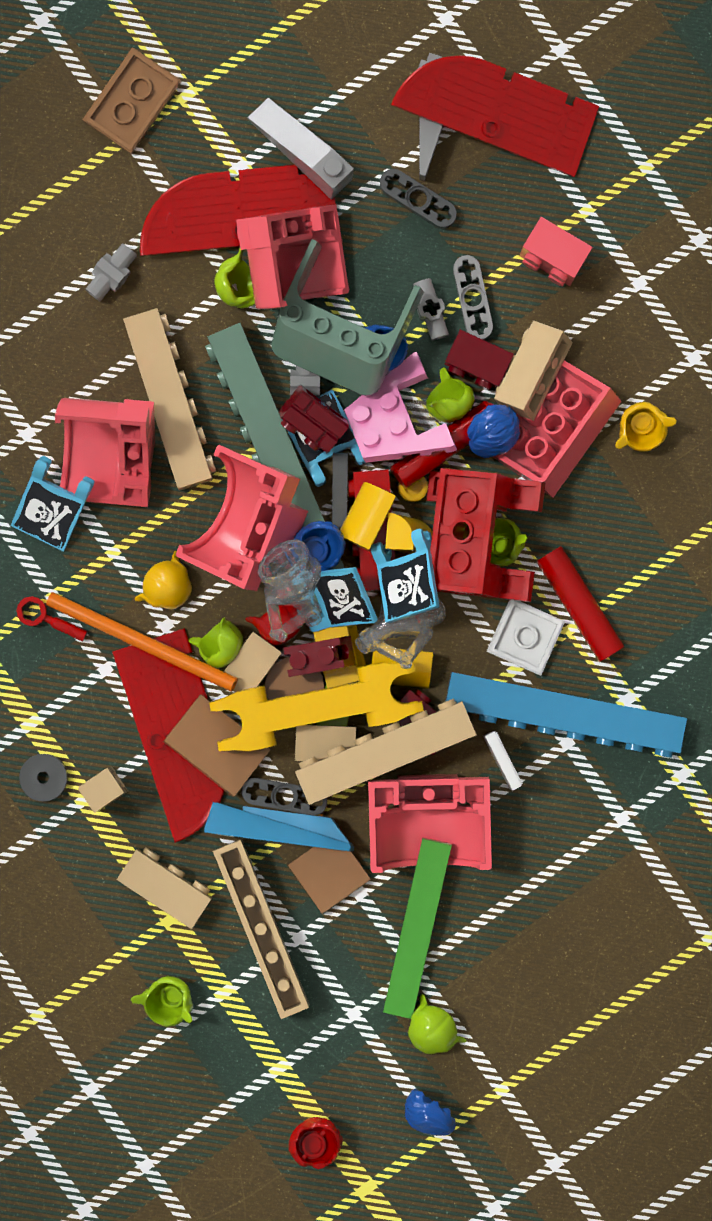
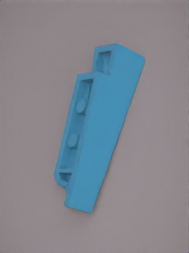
[204,802,354,851]

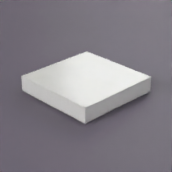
[486,600,565,676]
[483,731,523,790]

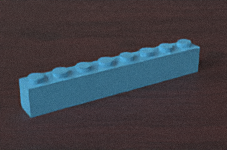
[445,672,687,758]

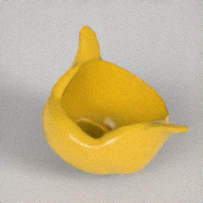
[615,402,676,452]
[135,551,192,609]

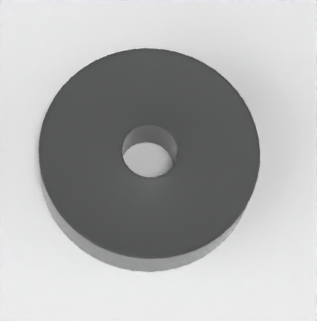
[19,754,68,802]

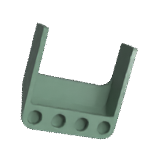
[271,239,424,396]

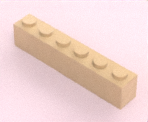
[123,308,216,491]
[295,698,476,805]
[213,839,309,1019]

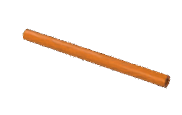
[46,592,238,692]

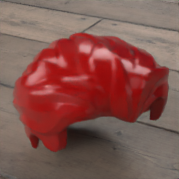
[288,1117,343,1169]

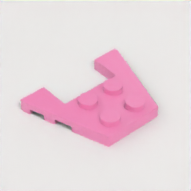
[344,352,457,463]

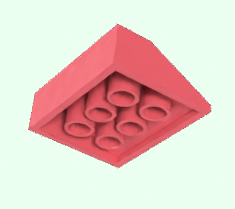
[493,360,622,498]

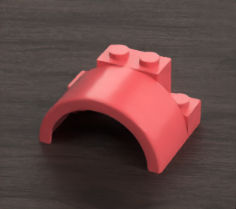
[236,204,349,309]
[55,398,155,507]
[176,445,308,591]
[368,774,492,873]

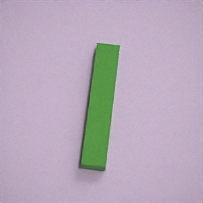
[383,838,452,1019]

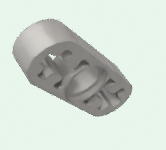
[453,255,493,340]

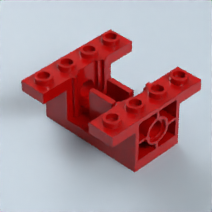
[427,468,546,602]

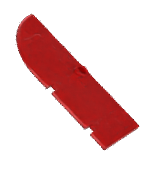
[391,55,599,177]
[140,165,336,256]
[112,628,224,843]

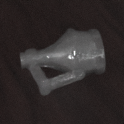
[258,539,322,642]
[355,596,446,669]

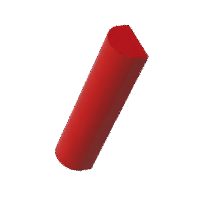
[390,401,494,489]
[536,546,625,662]

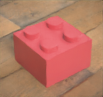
[519,217,593,287]

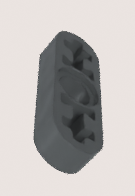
[380,169,457,229]
[332,453,348,530]
[242,778,327,815]

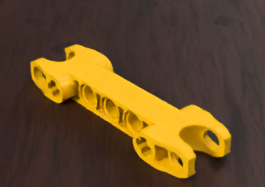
[209,662,424,751]

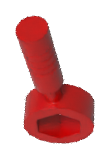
[16,596,88,642]

